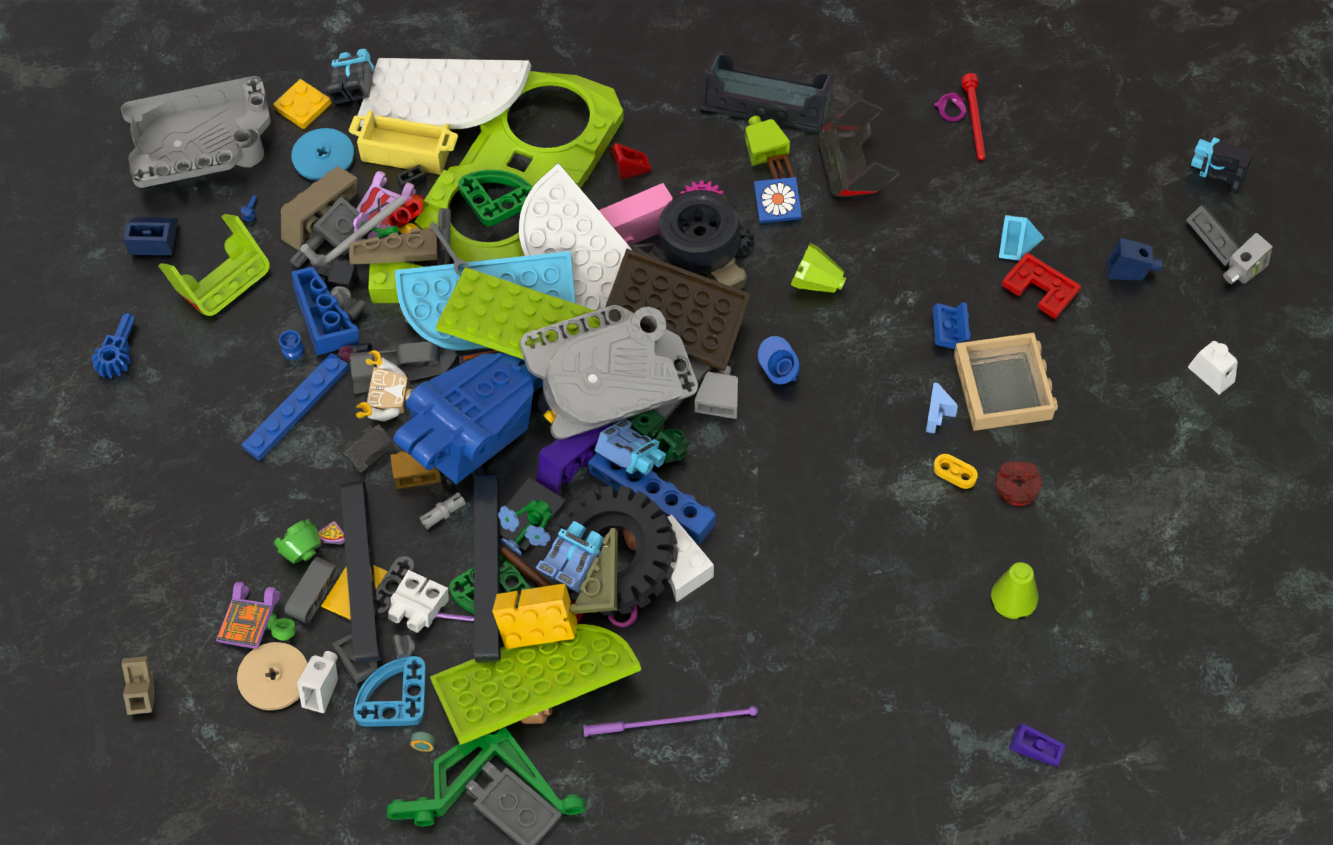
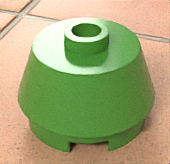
[274,519,321,564]

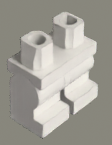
[388,570,449,633]

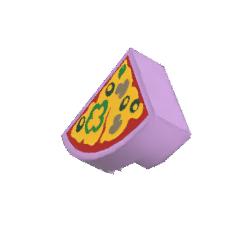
[318,521,345,545]

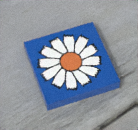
[754,177,802,224]

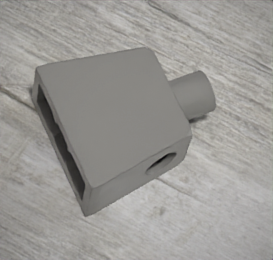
[695,366,738,419]

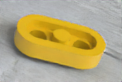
[934,454,978,489]

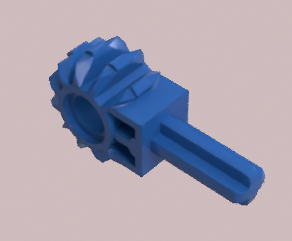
[92,313,135,379]

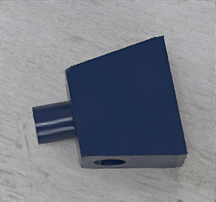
[1107,238,1162,280]

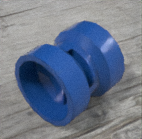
[279,330,304,360]

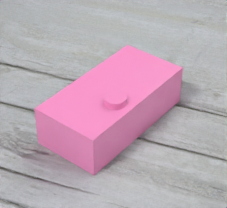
[599,183,673,247]

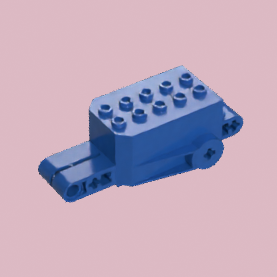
[393,352,543,484]

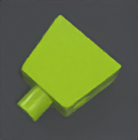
[745,116,790,166]

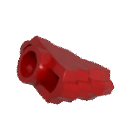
[388,193,425,228]

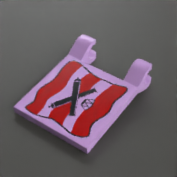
[356,171,416,227]

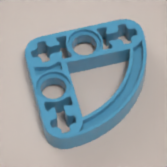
[354,656,427,727]

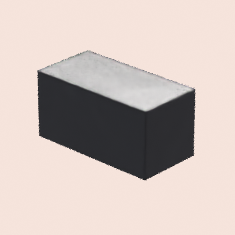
[396,164,427,191]

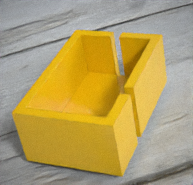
[493,584,577,649]

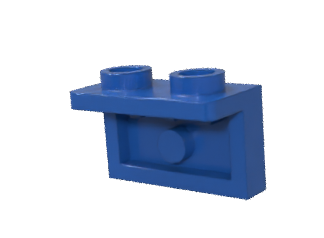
[933,302,971,349]

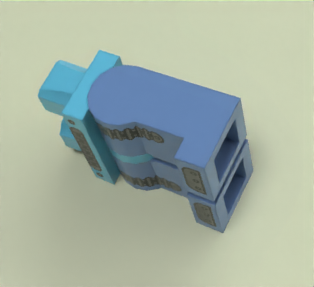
[595,419,666,475]
[536,521,604,594]

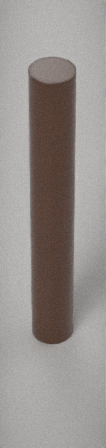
[500,546,553,587]

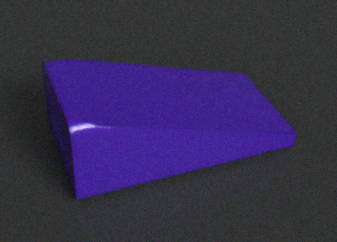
[1009,723,1065,767]

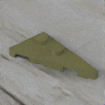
[570,528,618,614]

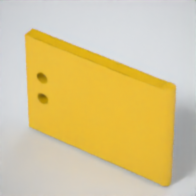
[321,566,388,620]

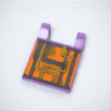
[216,582,281,649]

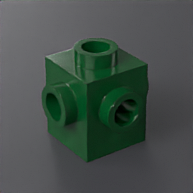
[629,409,664,440]
[655,429,691,463]

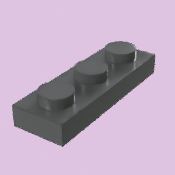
[1186,205,1240,267]

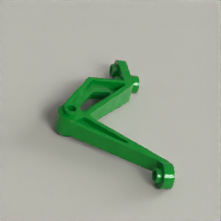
[387,727,585,827]

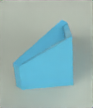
[999,215,1044,260]

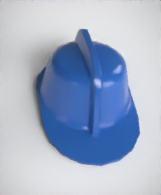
[758,336,800,384]

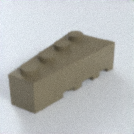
[281,166,357,250]

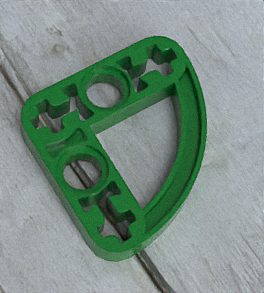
[458,170,533,226]
[449,554,531,615]

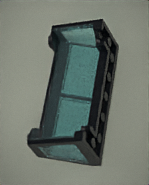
[700,52,835,133]

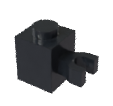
[316,260,358,296]

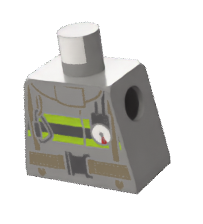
[1223,233,1273,284]

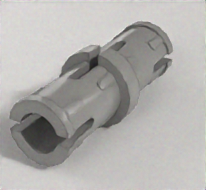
[420,492,466,529]

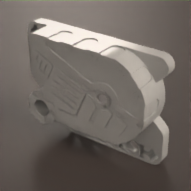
[121,76,271,188]
[519,305,698,440]

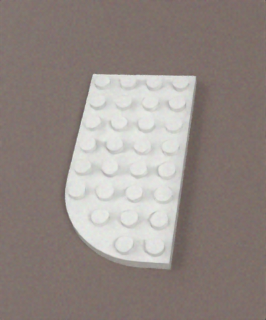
[357,58,531,129]
[519,164,632,310]

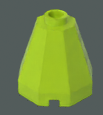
[791,243,846,293]

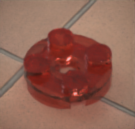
[995,461,1042,506]

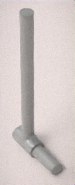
[300,195,406,270]

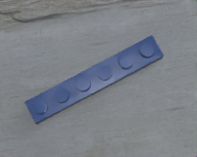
[242,353,349,461]

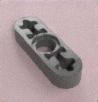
[376,556,415,618]

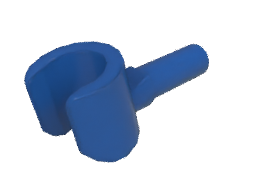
[241,195,257,222]

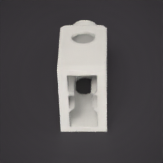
[1188,341,1238,395]
[297,651,338,713]

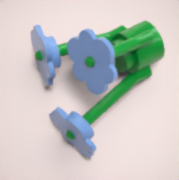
[498,500,552,557]

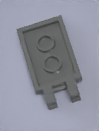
[465,761,562,845]

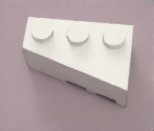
[668,515,714,602]

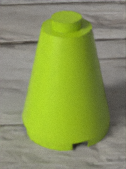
[991,562,1039,619]

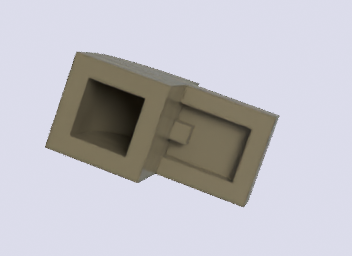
[121,656,154,715]

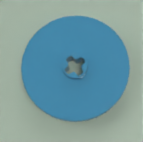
[292,128,354,181]

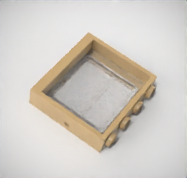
[954,333,1058,431]

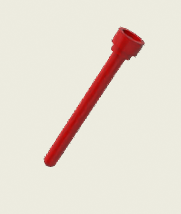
[961,73,986,160]

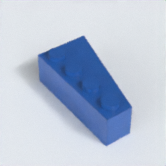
[292,267,359,355]

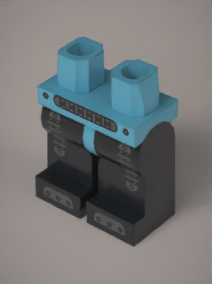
[325,49,374,104]
[1191,137,1254,192]

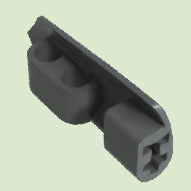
[350,342,458,394]

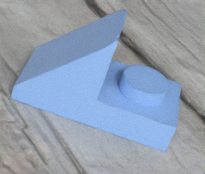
[926,383,958,433]

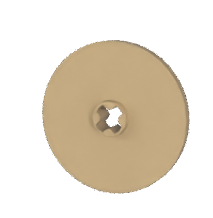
[237,642,308,710]

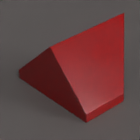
[609,143,652,179]

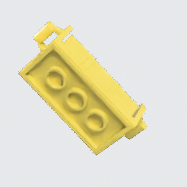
[349,111,458,175]

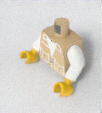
[356,351,414,422]

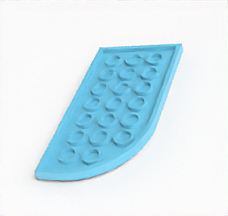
[395,251,576,351]

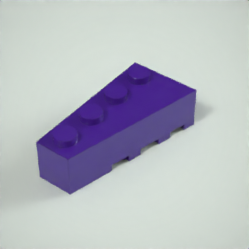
[536,421,619,495]

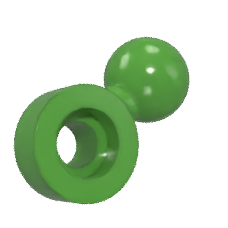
[265,612,295,641]

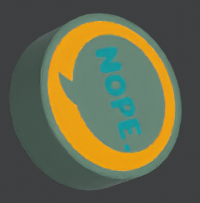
[410,732,436,752]

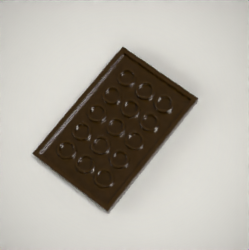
[598,248,750,371]

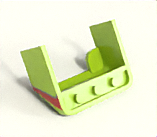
[158,214,270,316]

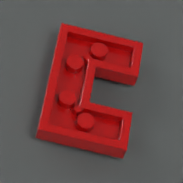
[1002,253,1081,319]

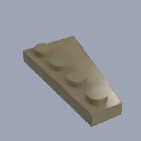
[349,223,437,265]

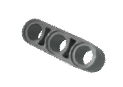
[284,557,339,623]

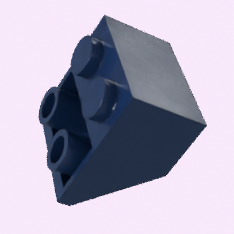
[124,217,178,255]

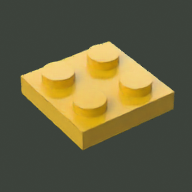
[272,79,332,129]

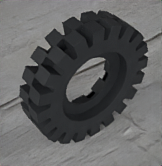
[548,486,678,616]

